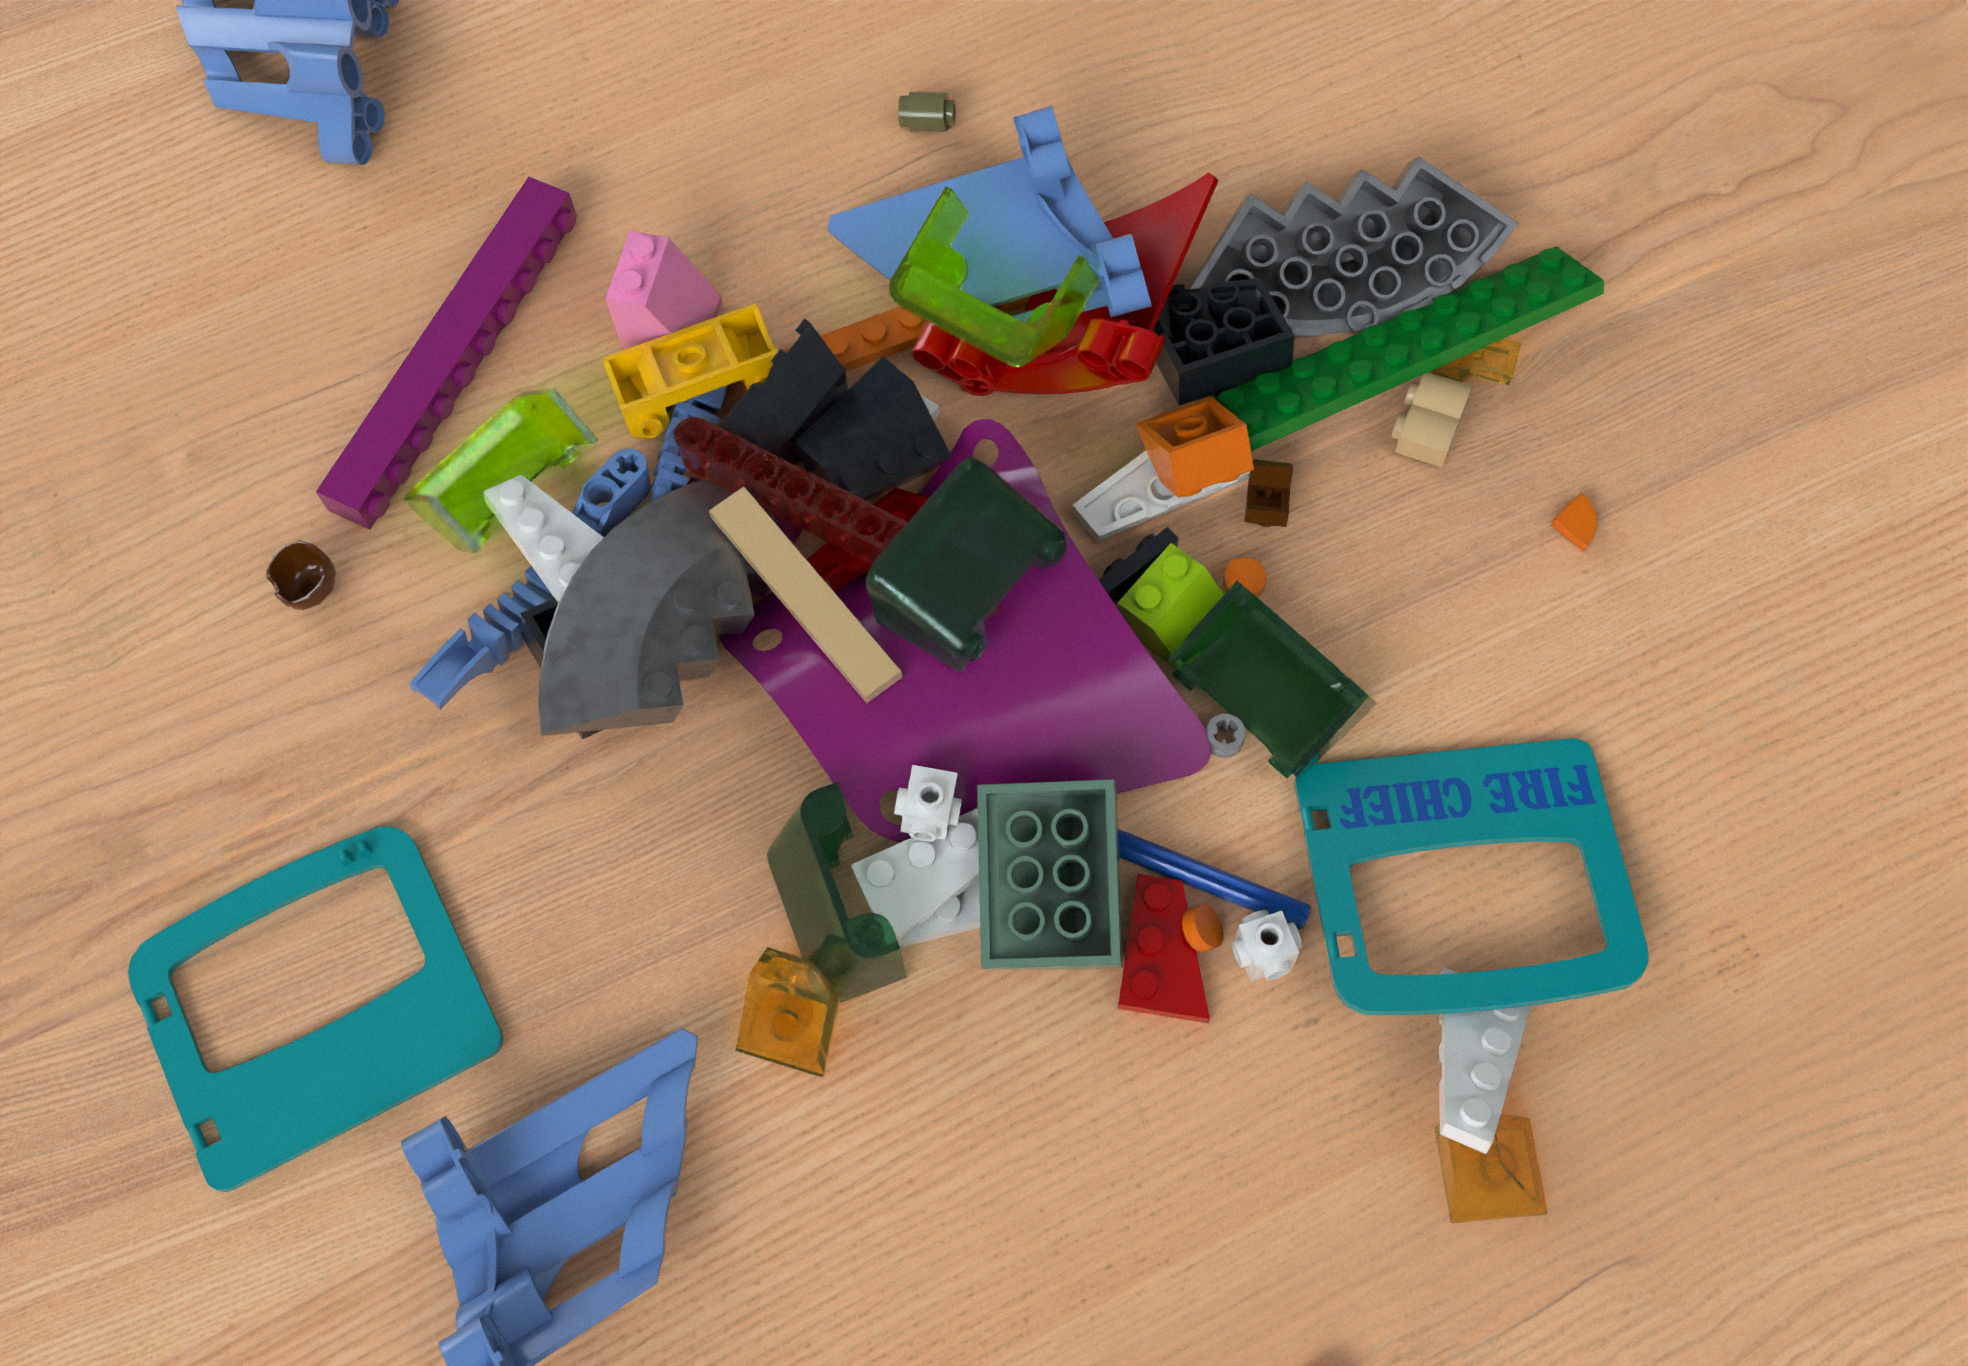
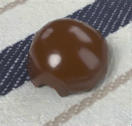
[266,540,336,610]

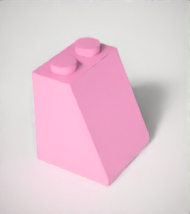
[605,231,722,350]

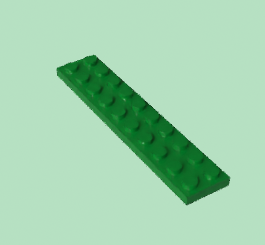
[1213,246,1604,451]

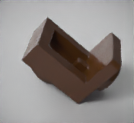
[1244,459,1293,527]

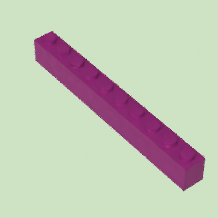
[316,176,577,529]

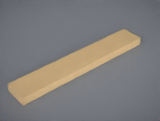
[709,487,902,704]

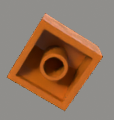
[1136,396,1254,498]

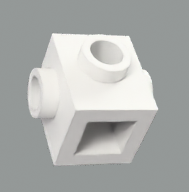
[894,765,962,842]
[1231,910,1302,982]

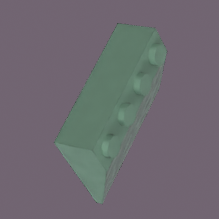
[977,780,1123,970]

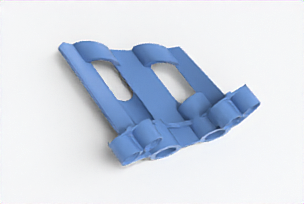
[176,0,399,165]
[401,1027,698,1366]

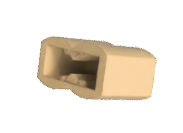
[1391,372,1472,468]

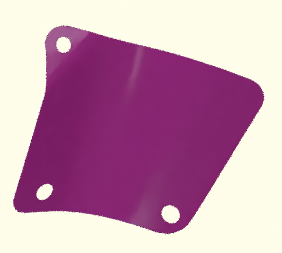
[720,419,1211,843]

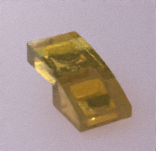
[1429,339,1521,385]

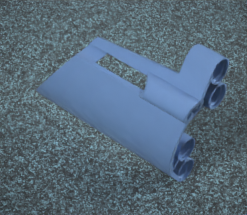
[827,106,1151,335]

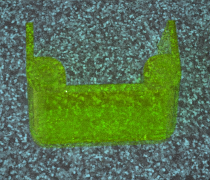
[889,186,1100,367]
[404,388,598,553]

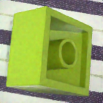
[1117,543,1236,674]

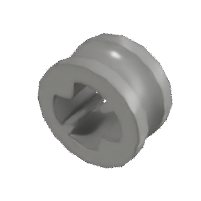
[1206,714,1245,758]

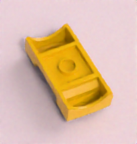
[601,303,778,439]

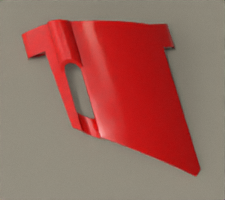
[911,173,1219,396]

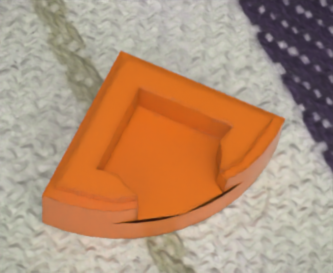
[1551,492,1597,552]

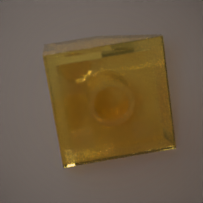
[736,947,841,1078]
[1435,1114,1548,1224]

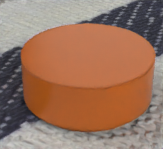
[1223,557,1267,602]
[1182,904,1224,953]

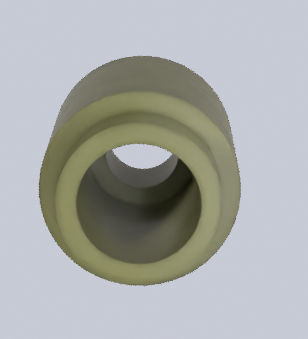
[898,92,956,132]

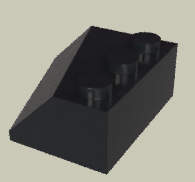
[1152,279,1295,406]
[721,318,848,493]
[793,356,952,518]

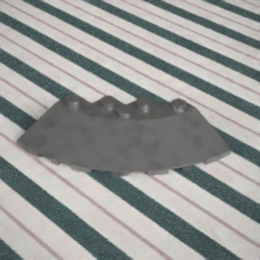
[1189,156,1519,337]
[538,471,779,736]

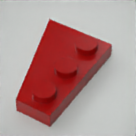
[1118,874,1210,1024]

